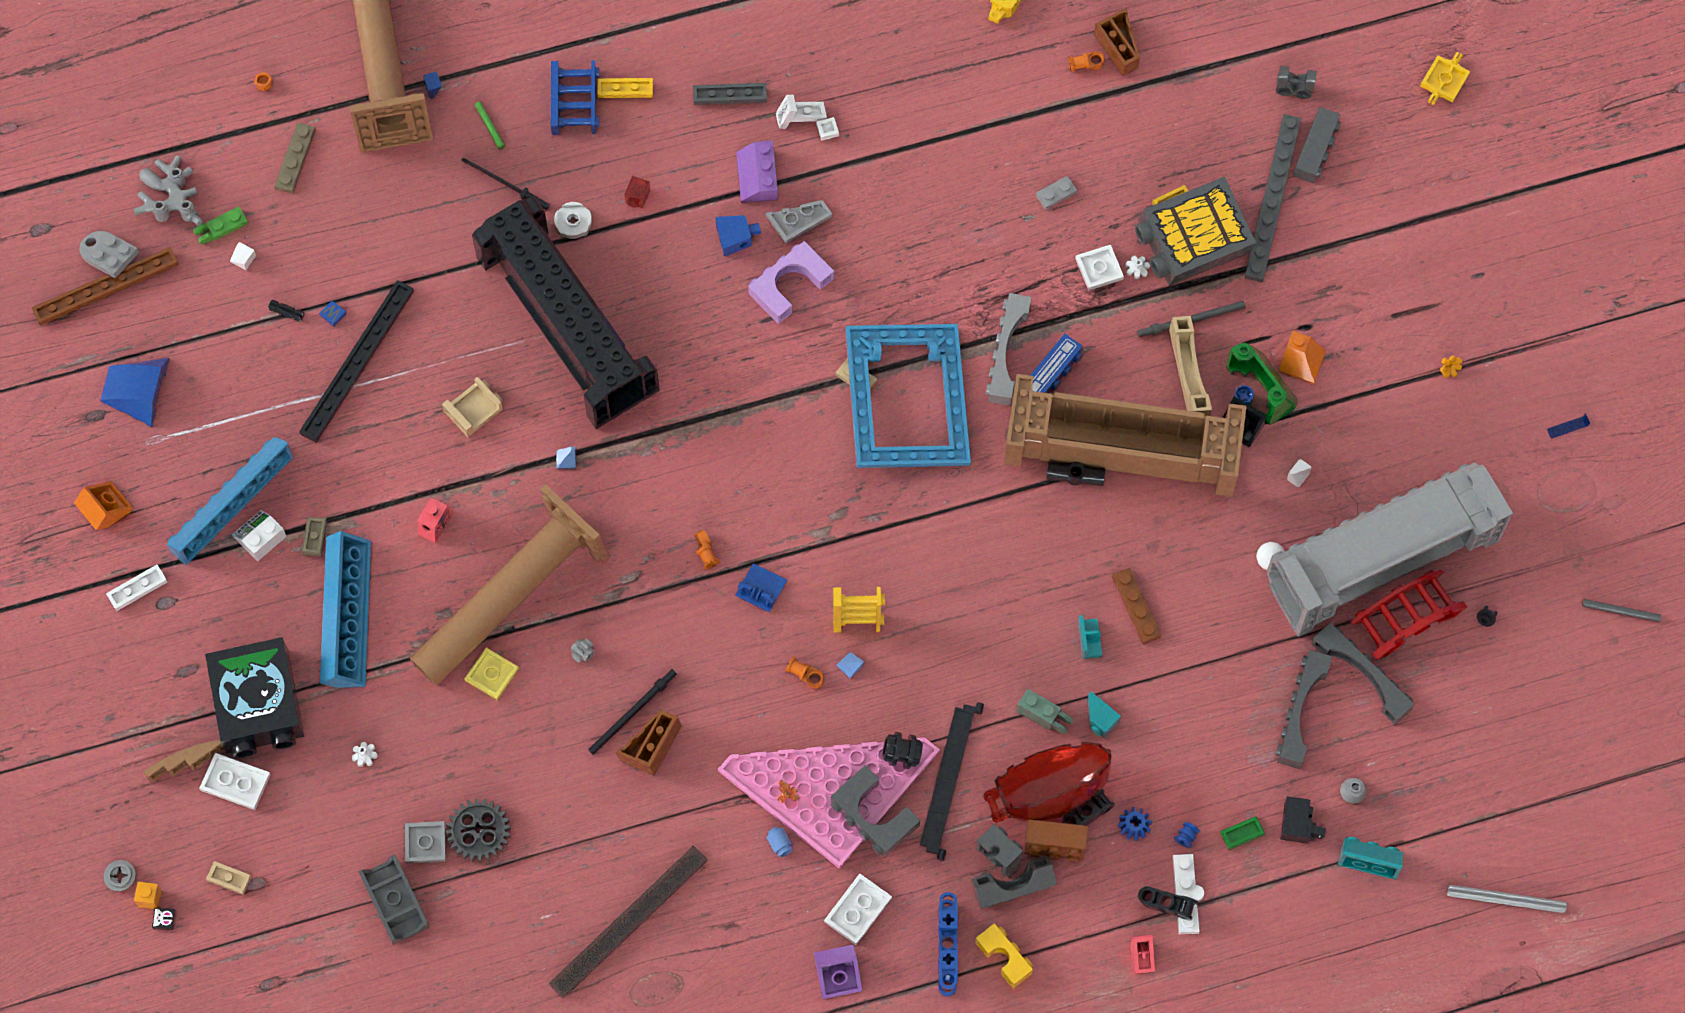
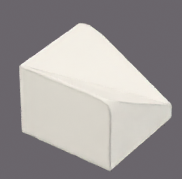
[230,242,256,270]
[1287,459,1312,487]

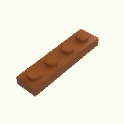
[1112,568,1161,644]

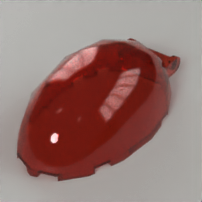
[983,742,1112,823]

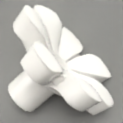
[1125,256,1150,279]
[352,742,378,767]

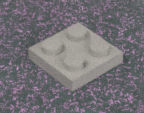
[405,821,446,864]

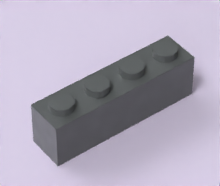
[1293,107,1341,183]

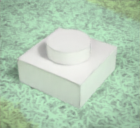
[816,117,839,141]

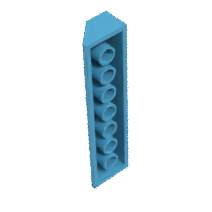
[166,437,293,565]
[320,531,371,688]

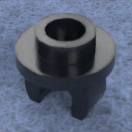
[1477,606,1498,627]

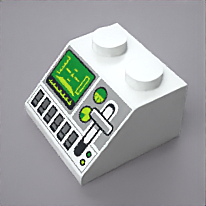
[232,510,286,562]

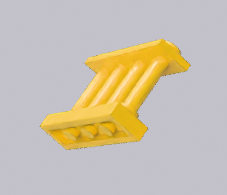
[833,587,885,633]

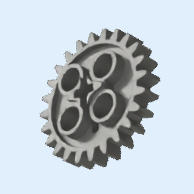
[446,798,511,863]

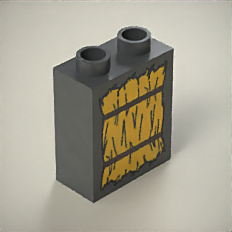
[1135,177,1256,286]

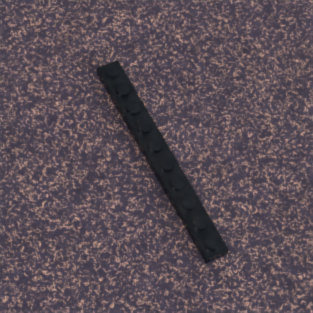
[299,280,414,443]

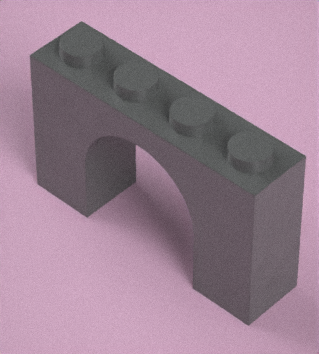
[830,765,920,858]

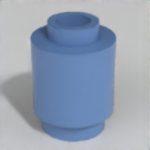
[766,827,793,858]

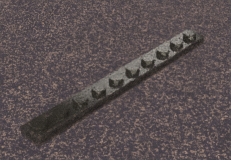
[549,845,708,999]

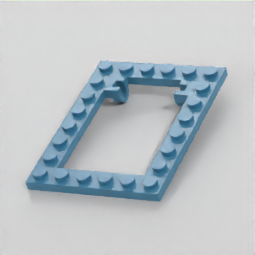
[845,324,971,468]

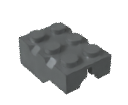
[976,824,1023,878]

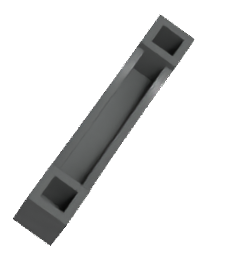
[1312,623,1414,725]
[1276,650,1332,769]

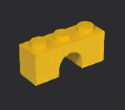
[975,923,1033,989]

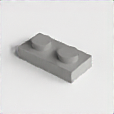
[1036,176,1077,210]

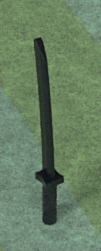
[461,158,550,211]

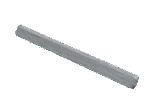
[1447,885,1567,913]

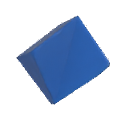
[423,71,441,99]

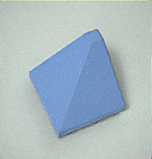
[557,446,576,469]
[836,652,864,679]

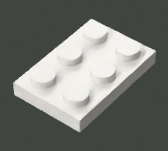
[199,753,271,810]
[824,874,892,945]

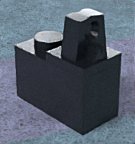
[1280,796,1326,844]

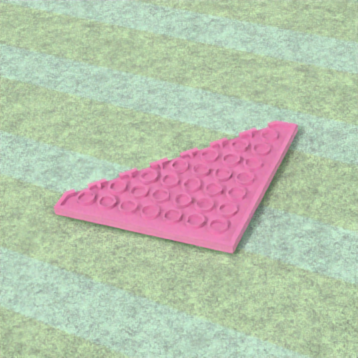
[718,737,940,869]

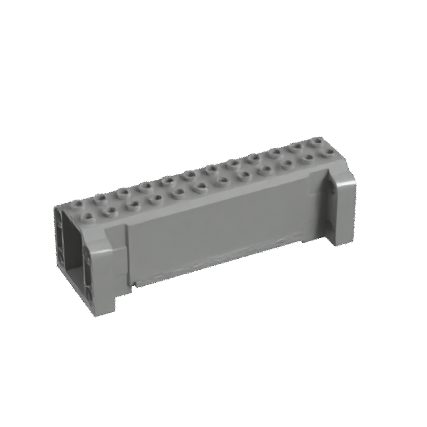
[1267,462,1513,637]

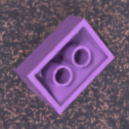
[736,140,778,203]

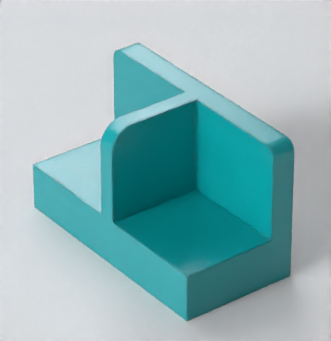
[1078,615,1102,659]

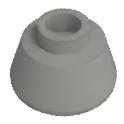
[1340,778,1367,804]

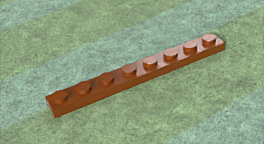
[31,247,179,326]

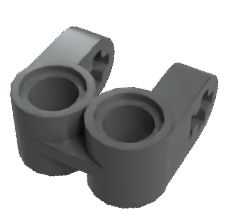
[1276,65,1317,99]

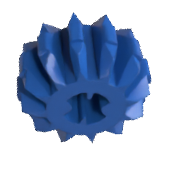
[1118,807,1152,841]

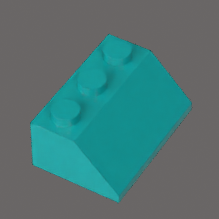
[1337,837,1403,880]

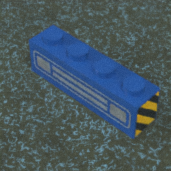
[1030,333,1083,393]

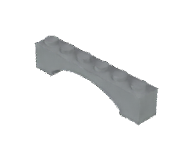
[986,293,1031,406]

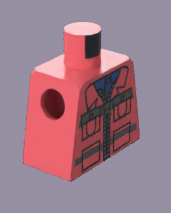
[418,498,453,543]

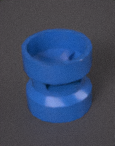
[1234,385,1254,406]

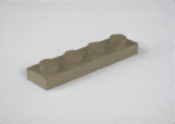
[274,123,316,194]

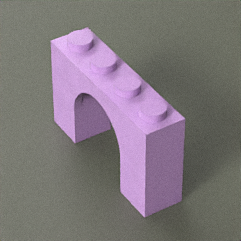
[748,241,834,324]

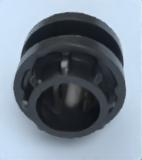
[882,732,923,769]

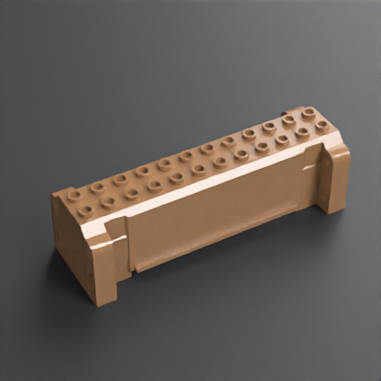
[1004,374,1246,497]

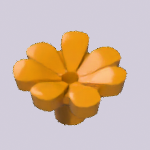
[1440,356,1462,378]

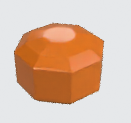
[254,72,273,91]

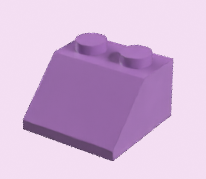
[814,945,862,999]

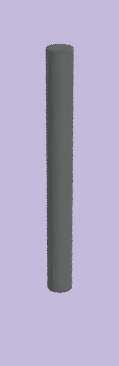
[1582,599,1661,622]

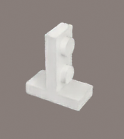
[776,95,827,129]

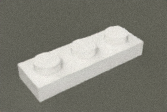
[106,565,167,611]

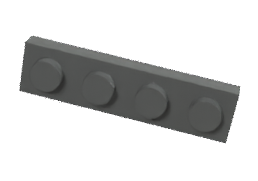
[693,83,767,105]

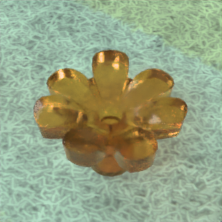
[778,780,800,803]

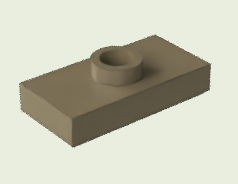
[301,517,327,557]

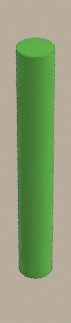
[475,101,505,149]

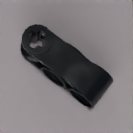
[1062,789,1115,826]
[1138,886,1198,921]

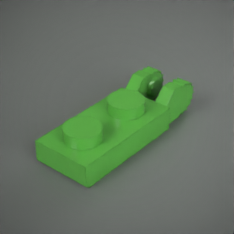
[193,206,248,244]

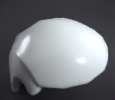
[1256,542,1285,570]

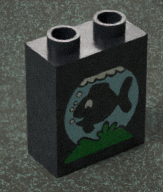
[205,637,304,758]

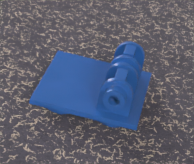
[735,563,787,612]

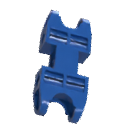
[938,892,958,997]

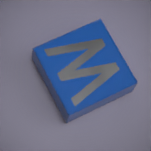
[319,301,346,327]

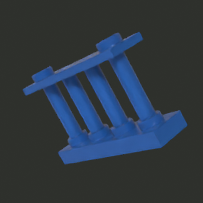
[551,60,599,135]

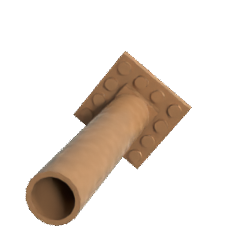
[350,0,433,153]
[410,484,610,686]

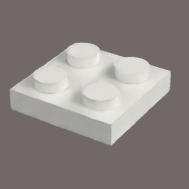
[1075,245,1124,291]

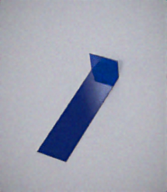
[1547,413,1590,439]

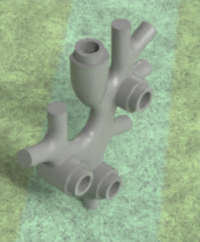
[134,156,203,226]

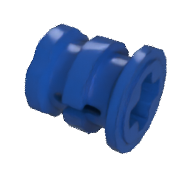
[1174,822,1200,848]

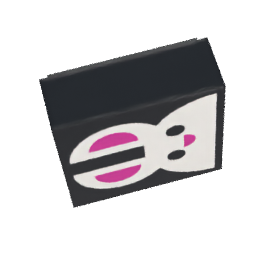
[152,908,175,930]

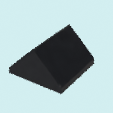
[1222,396,1267,448]

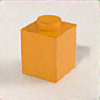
[134,882,162,909]

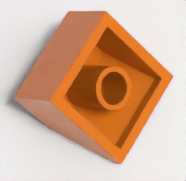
[74,481,133,530]

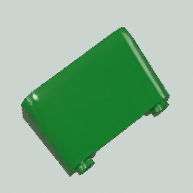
[1226,343,1297,426]

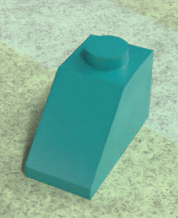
[1087,691,1121,739]

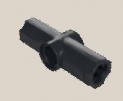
[1046,462,1105,486]

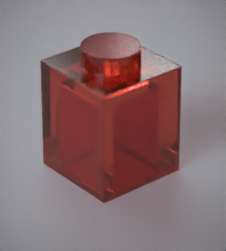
[624,176,651,209]

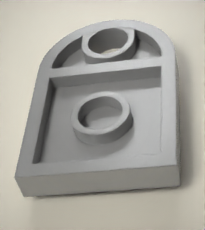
[79,231,139,278]

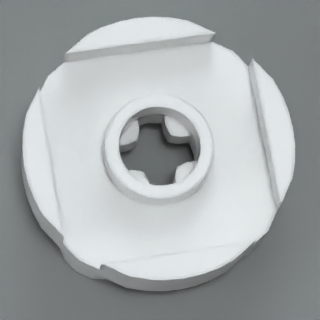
[554,202,592,239]

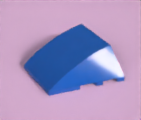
[100,358,170,427]

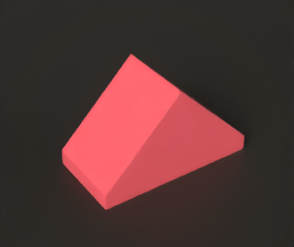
[1130,935,1155,974]

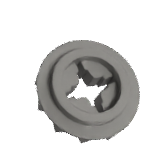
[103,860,136,892]

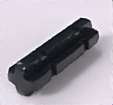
[268,300,305,322]

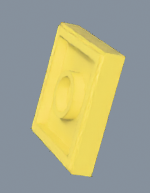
[465,647,519,700]

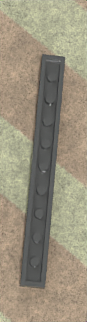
[1245,114,1301,282]

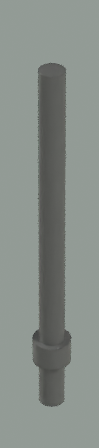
[1137,301,1245,338]

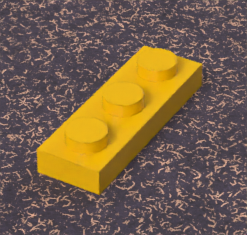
[598,78,653,98]

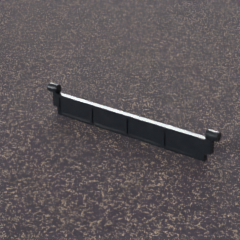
[920,702,984,861]

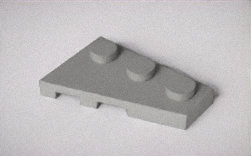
[766,200,833,244]

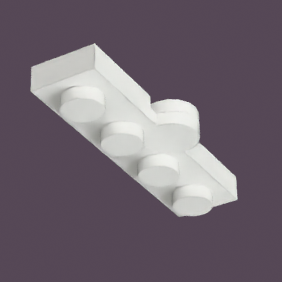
[1172,854,1204,934]

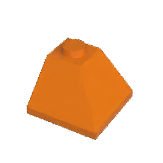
[1278,331,1326,384]

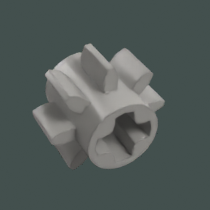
[571,638,595,663]

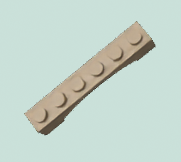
[1169,316,1212,417]

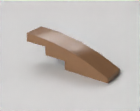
[143,739,224,783]

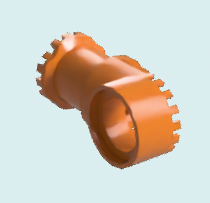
[1068,51,1104,73]
[694,529,720,570]
[785,656,824,689]

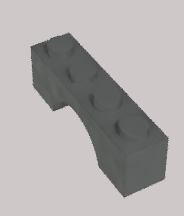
[971,855,1057,908]

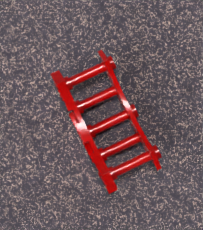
[1351,570,1467,660]

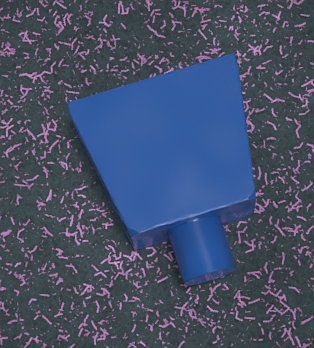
[715,215,761,256]

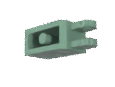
[1016,689,1074,734]

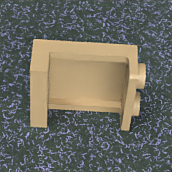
[442,377,503,437]

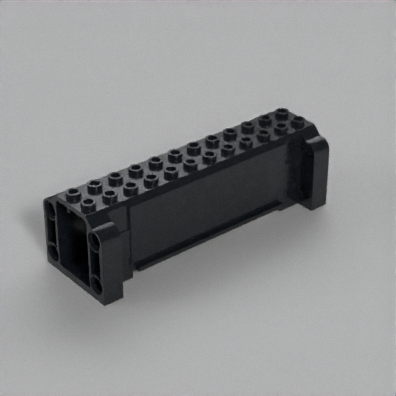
[472,197,660,429]

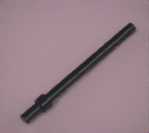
[588,669,677,755]

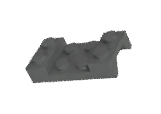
[358,854,430,945]

